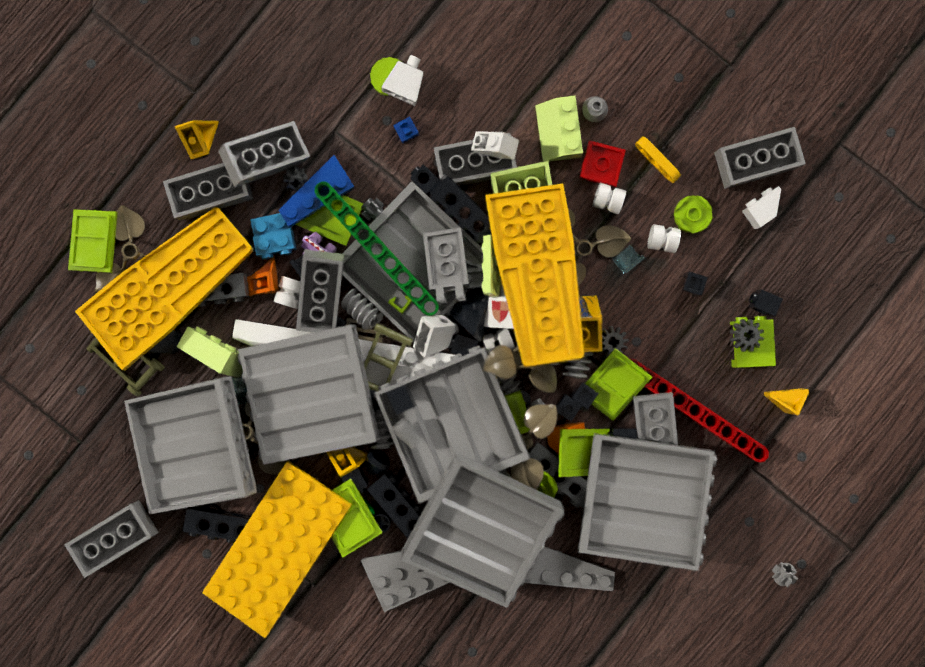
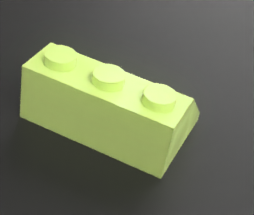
[535,96,583,162]
[490,161,552,194]

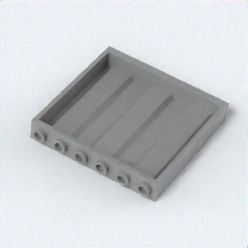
[342,181,483,343]
[238,324,380,465]
[374,345,530,503]
[124,376,257,514]
[578,433,717,571]
[401,452,564,608]

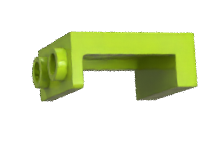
[730,316,776,368]

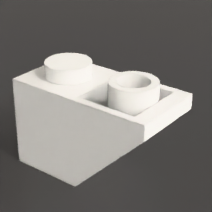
[471,131,519,159]
[742,186,781,229]

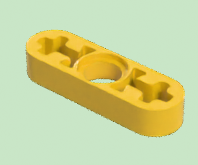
[635,136,681,183]

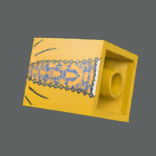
[579,295,602,352]

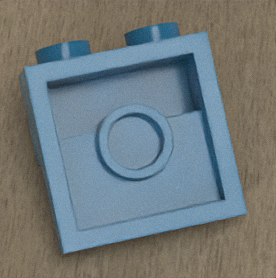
[250,213,297,259]

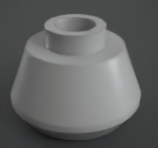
[582,96,608,122]

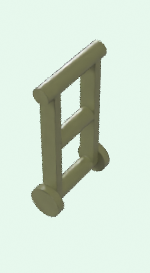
[364,323,413,392]
[86,338,165,397]

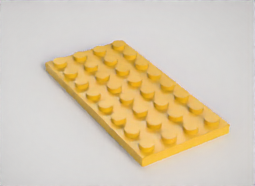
[202,461,353,638]

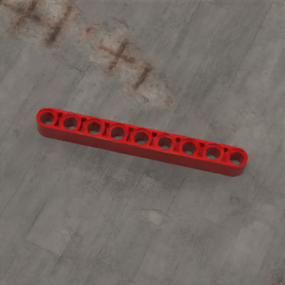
[629,358,769,462]

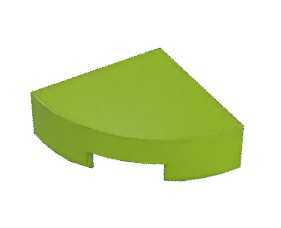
[387,296,413,314]

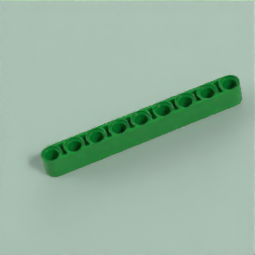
[315,181,439,316]

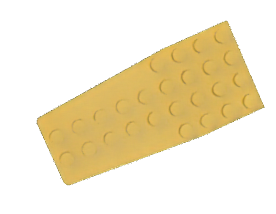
[485,184,584,367]
[75,207,253,371]

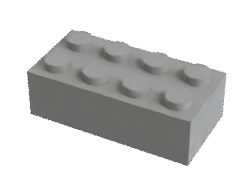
[218,121,310,187]
[714,127,806,189]
[434,132,517,186]
[163,163,254,221]
[296,249,344,333]
[64,500,159,578]

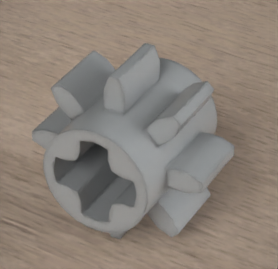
[772,562,798,587]

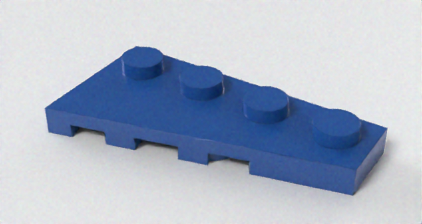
[278,155,355,228]

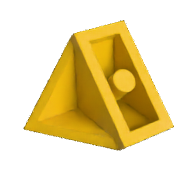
[175,120,219,160]
[764,388,809,415]
[326,446,368,477]

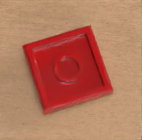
[579,140,626,188]

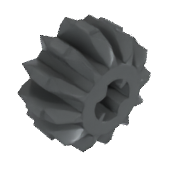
[730,319,764,352]
[599,326,629,357]

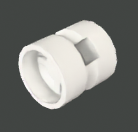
[592,182,626,214]
[648,224,681,253]
[274,276,300,309]
[483,328,515,355]

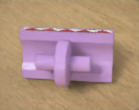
[301,232,337,254]

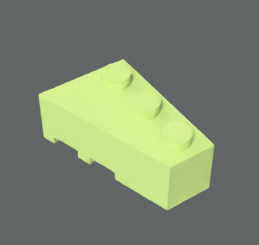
[177,326,243,378]

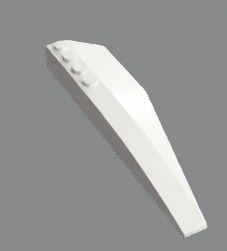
[232,319,454,400]

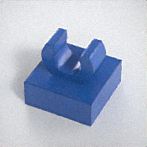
[393,117,419,143]

